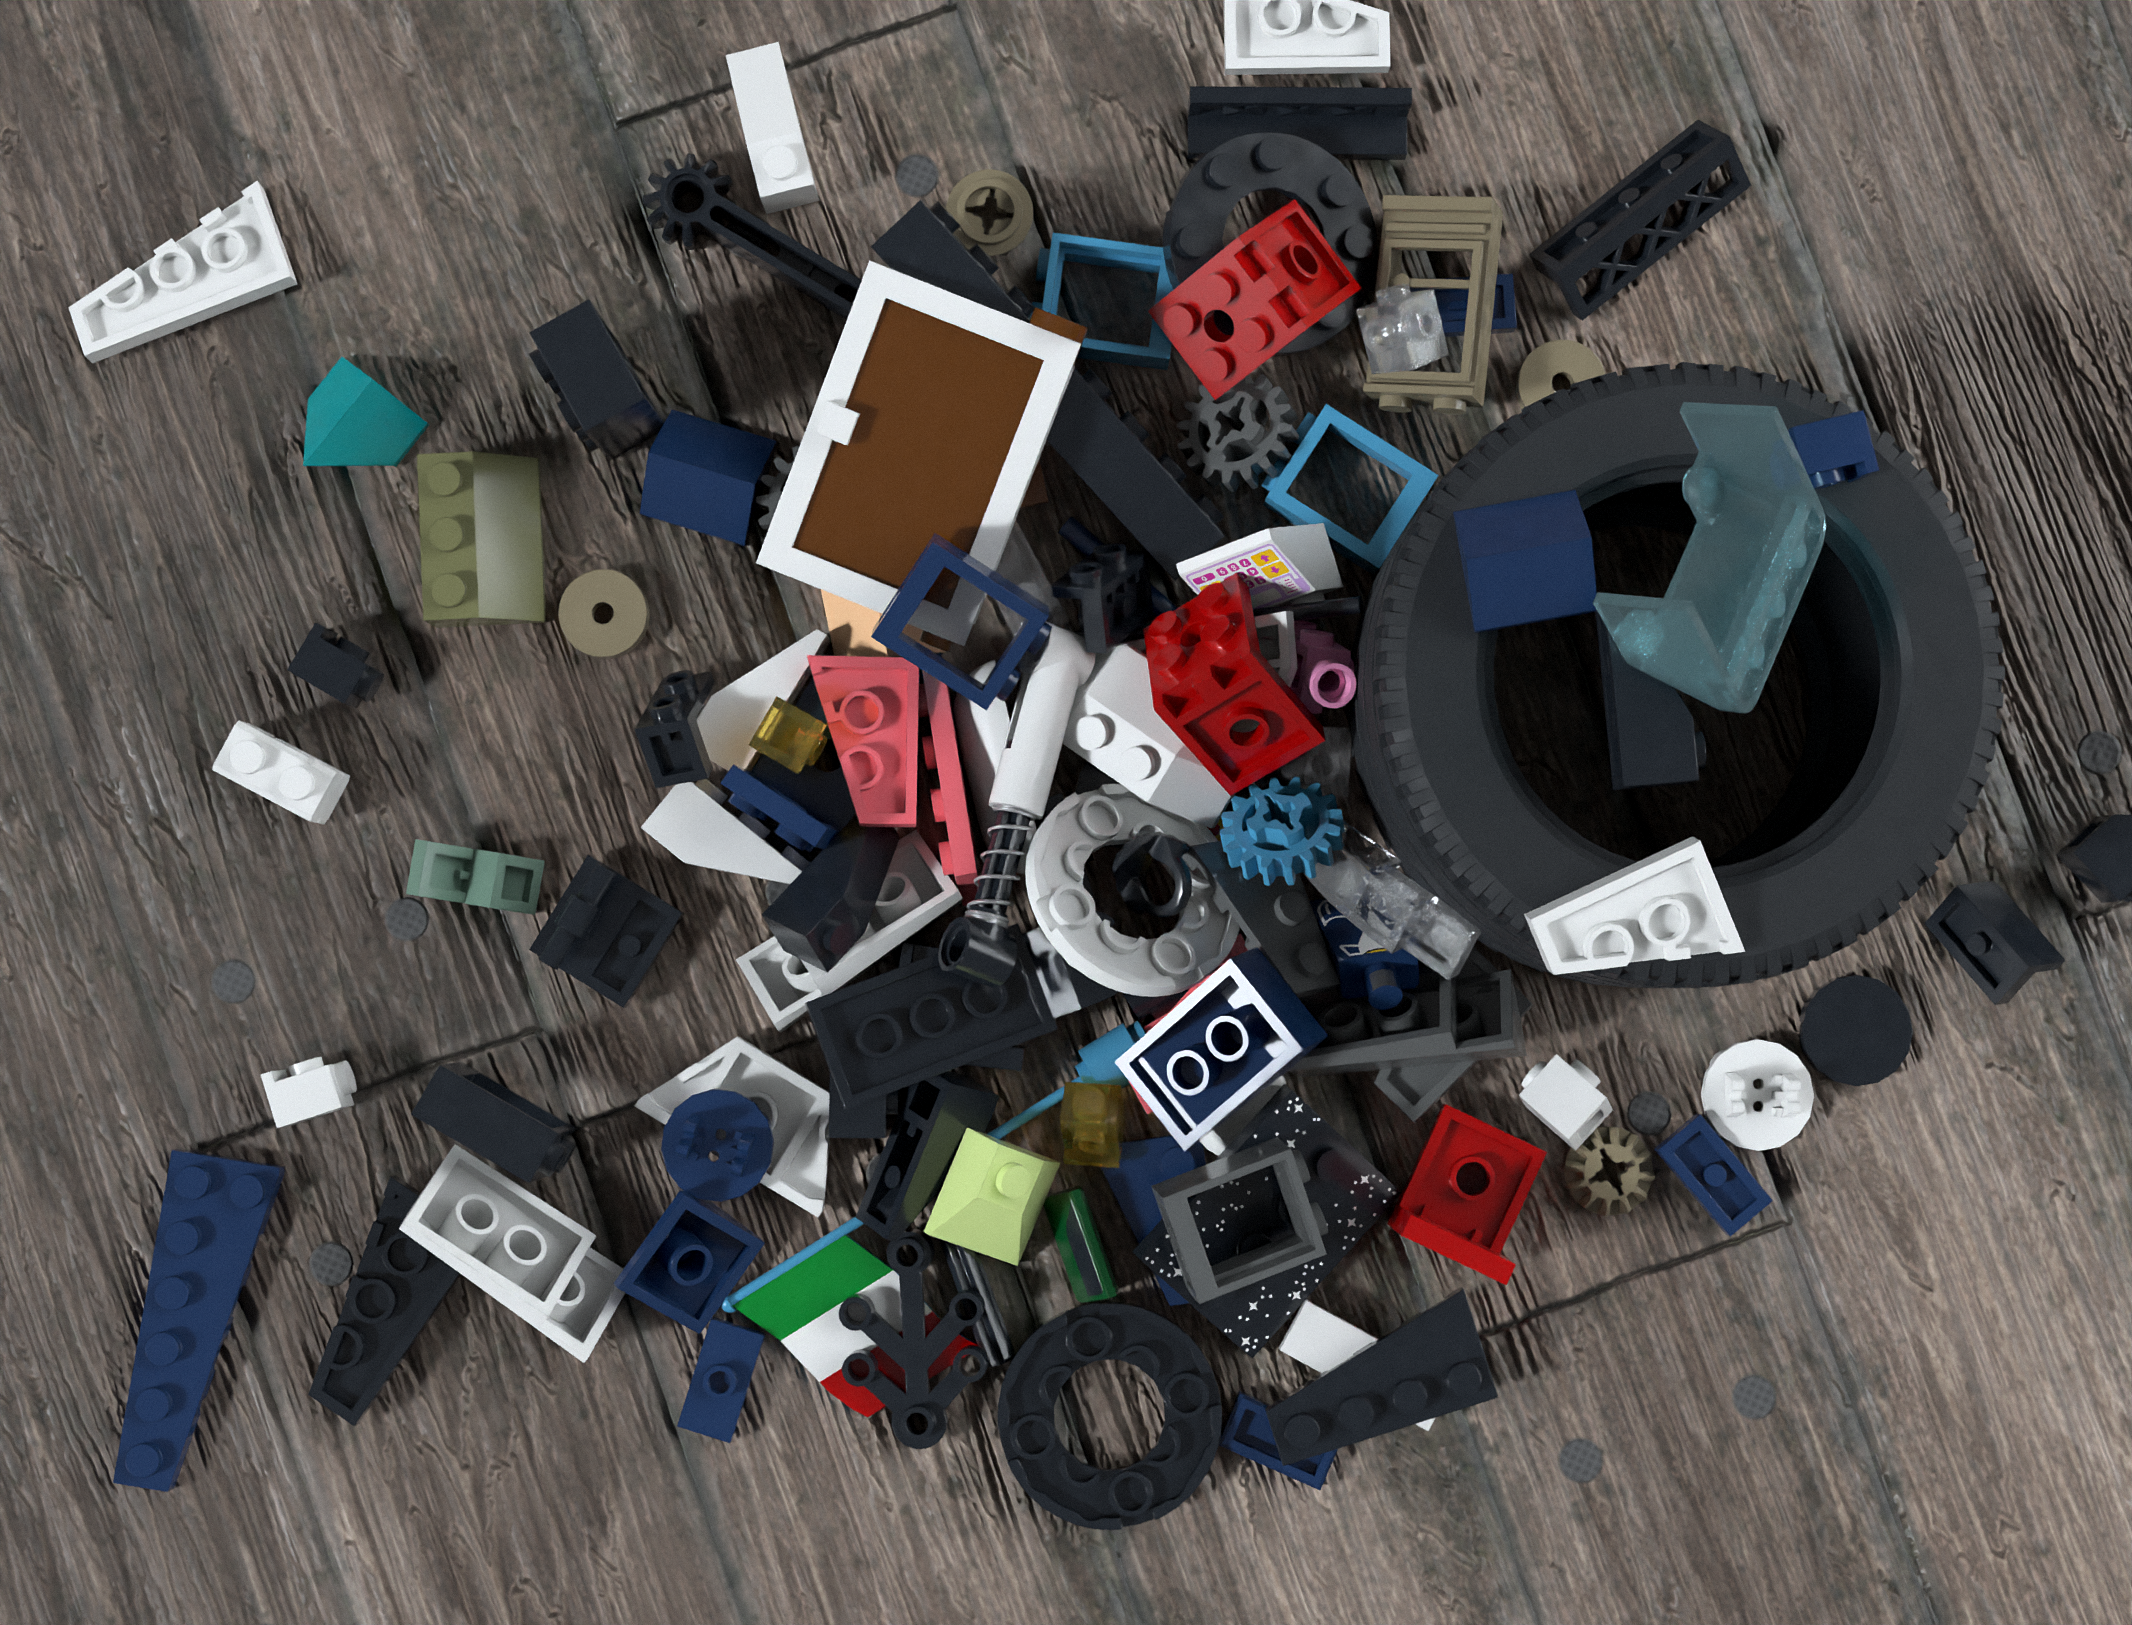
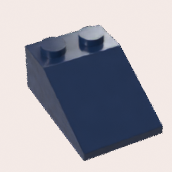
[1115,947,1328,1151]

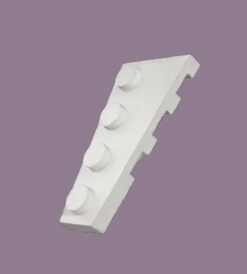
[68,181,297,363]

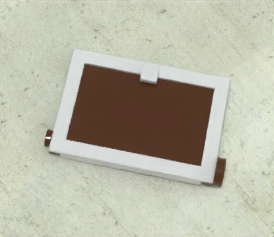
[756,260,1088,652]

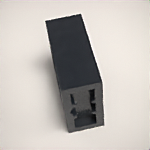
[411,1062,576,1183]

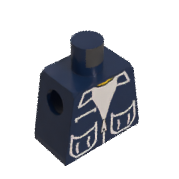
[1310,884,1419,1010]

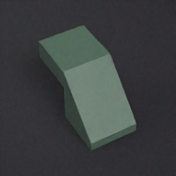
[406,839,545,915]

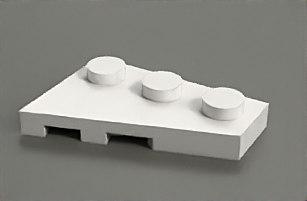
[1223,0,1390,75]
[1524,836,1745,975]

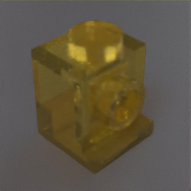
[749,696,828,774]
[1060,1082,1125,1168]

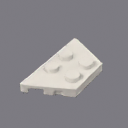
[635,1037,830,1217]

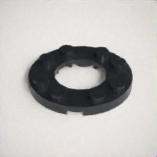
[1163,132,1378,357]
[998,1301,1222,1530]

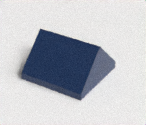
[639,410,778,546]
[1453,490,1598,633]
[613,1191,765,1334]

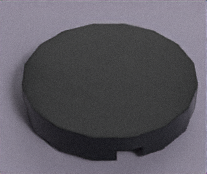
[1799,975,1913,1086]

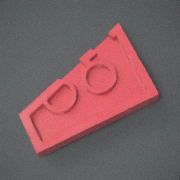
[807,655,919,827]

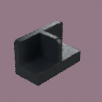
[1924,881,2065,1005]

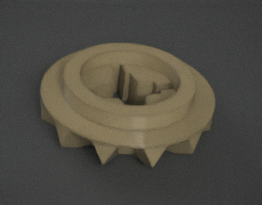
[946,169,1033,256]
[1564,1126,1655,1216]

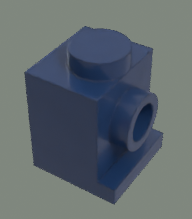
[1772,410,1879,491]

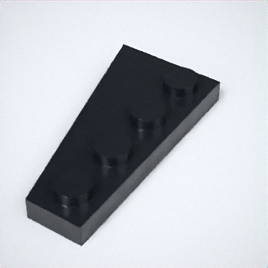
[1265,1287,1498,1466]

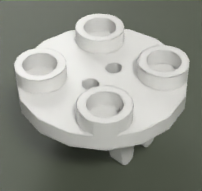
[1701,1039,1814,1151]

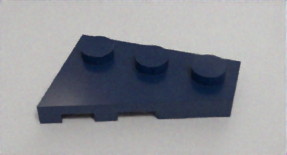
[1091,1135,1206,1306]

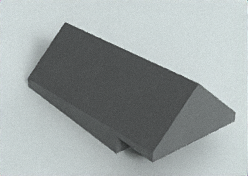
[1288,962,1527,1077]

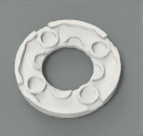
[1025,784,1240,997]

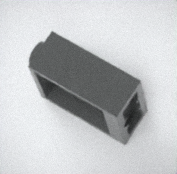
[1151,1137,1328,1304]

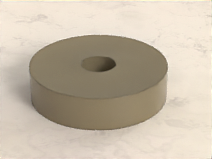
[1515,339,1605,409]
[559,569,650,659]

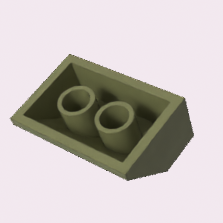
[417,451,546,628]

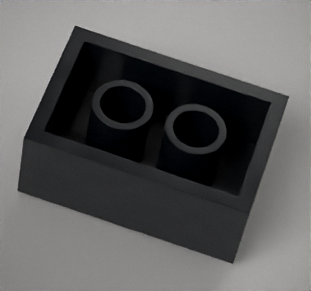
[529,299,664,461]

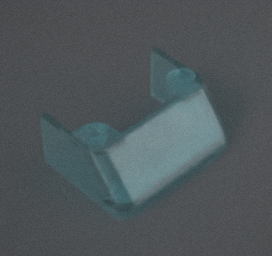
[1593,402,1826,713]

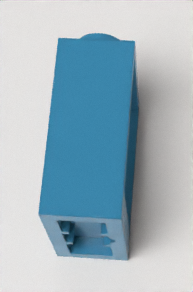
[1030,232,1173,370]
[1261,404,1439,575]

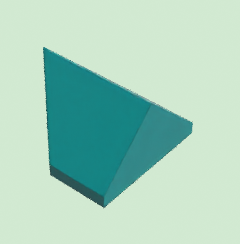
[303,357,430,467]

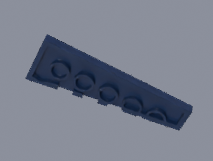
[113,1149,286,1492]

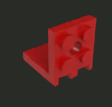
[1148,199,1361,400]
[1143,572,1326,796]
[1387,1103,1547,1285]

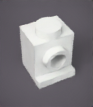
[261,1057,357,1128]

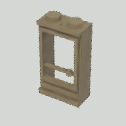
[1363,195,1503,415]

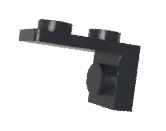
[634,670,715,788]

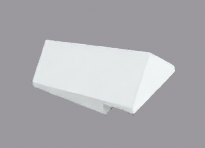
[736,830,963,1033]
[399,1144,625,1363]

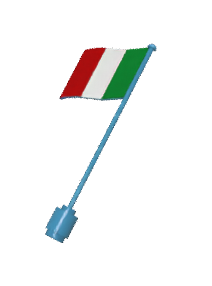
[720,1020,1146,1417]

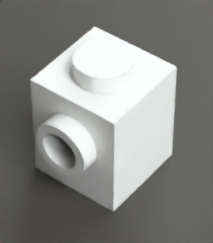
[1519,1054,1613,1151]

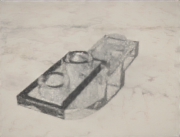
[1305,820,1481,980]

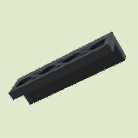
[1187,86,1412,160]
[1529,120,1752,321]

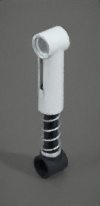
[938,621,1096,988]

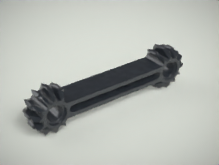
[643,153,862,320]

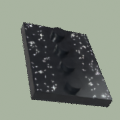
[1133,1084,1402,1358]

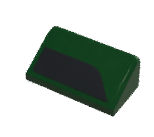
[1043,1185,1119,1303]

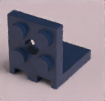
[721,679,856,853]

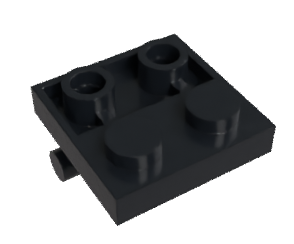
[529,855,685,1008]

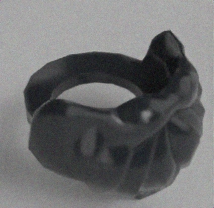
[1112,831,1192,918]

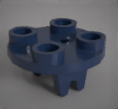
[661,1089,774,1202]

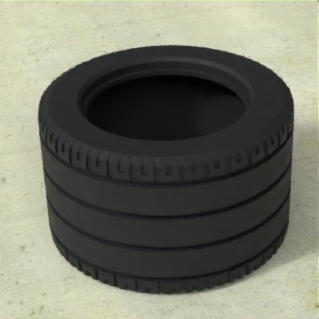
[1346,362,2005,988]

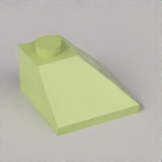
[924,1127,1060,1266]

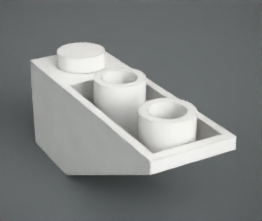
[641,779,810,884]

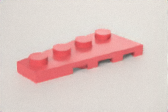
[918,670,980,906]

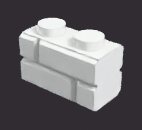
[212,720,350,824]

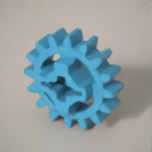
[1220,777,1345,886]

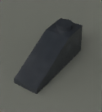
[1595,598,1706,790]
[761,816,900,973]
[856,1071,1000,1241]

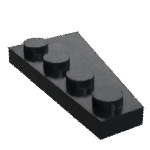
[308,1175,461,1426]

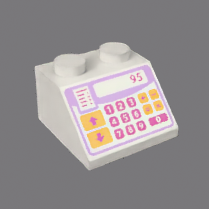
[1176,523,1343,609]

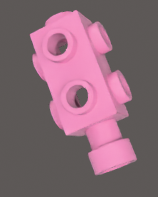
[1290,620,1356,714]

